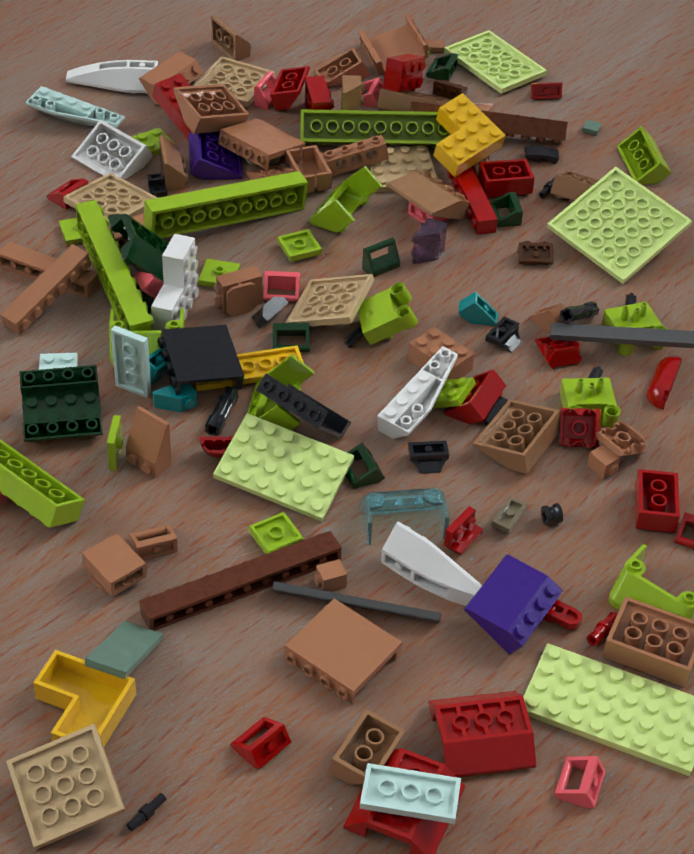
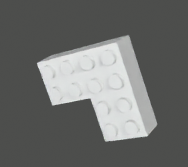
[151,234,199,330]

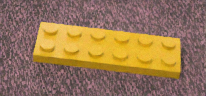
[194,345,304,391]

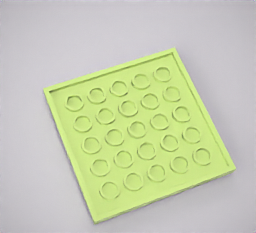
[547,166,692,284]

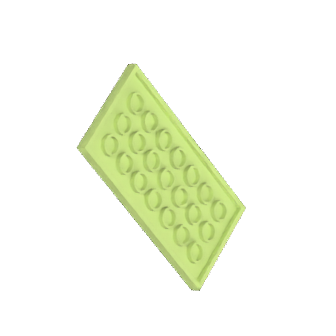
[523,643,694,777]

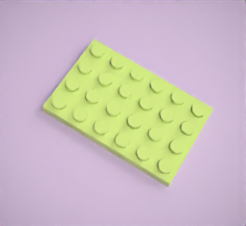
[444,30,547,94]
[213,413,354,522]

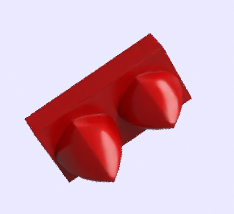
[531,82,562,99]

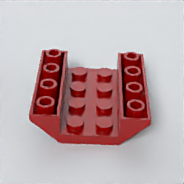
[428,691,536,777]
[343,748,465,854]

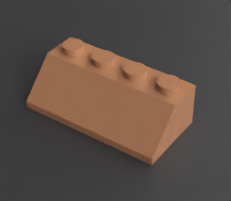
[138,51,204,105]

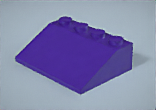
[188,131,243,180]
[463,554,563,654]

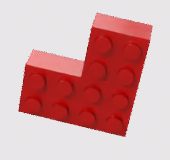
[152,73,191,140]

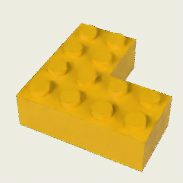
[433,93,506,177]
[33,649,137,747]

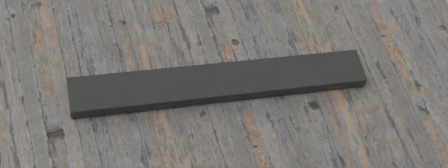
[550,323,694,348]
[273,581,441,623]

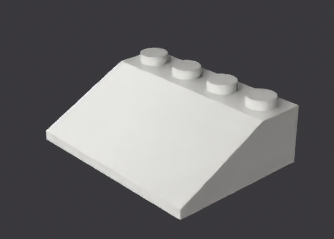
[71,120,153,180]

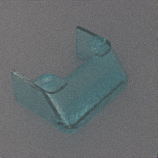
[360,488,449,545]

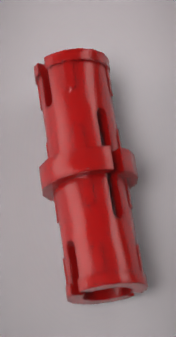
[587,612,618,646]

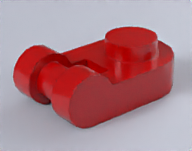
[543,600,582,630]

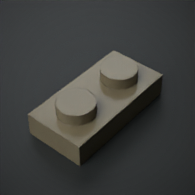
[491,496,528,534]

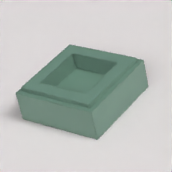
[582,120,602,136]

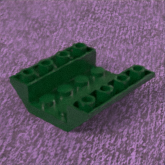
[108,214,169,282]
[19,365,103,442]

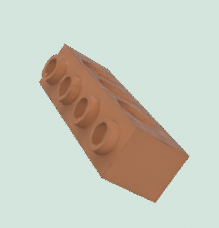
[321,135,389,176]

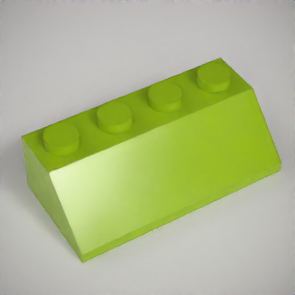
[617,126,671,185]

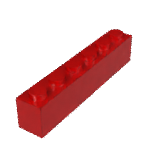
[448,167,498,235]

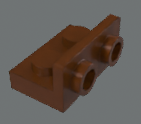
[433,80,468,99]
[517,241,553,265]

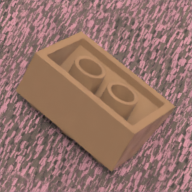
[211,15,251,61]
[341,75,364,111]
[159,135,188,191]
[329,709,406,784]

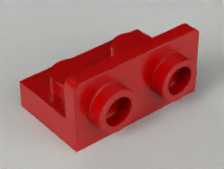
[444,506,483,555]

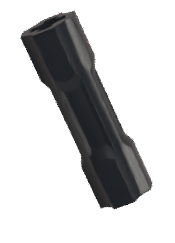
[560,301,599,324]
[205,386,239,436]

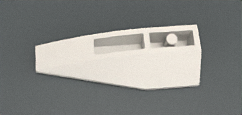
[66,60,158,94]
[377,346,458,439]
[381,521,482,606]

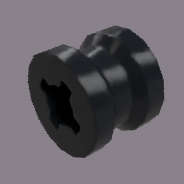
[541,503,563,526]

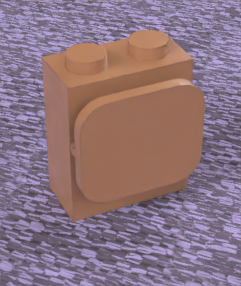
[214,265,263,316]
[82,533,147,597]

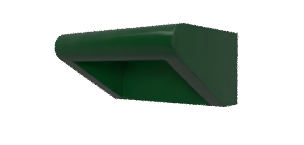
[426,53,458,82]
[490,192,523,227]
[362,237,400,277]
[273,323,310,352]
[346,442,385,489]

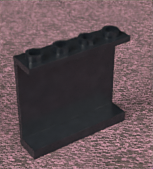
[157,325,244,395]
[256,374,351,438]

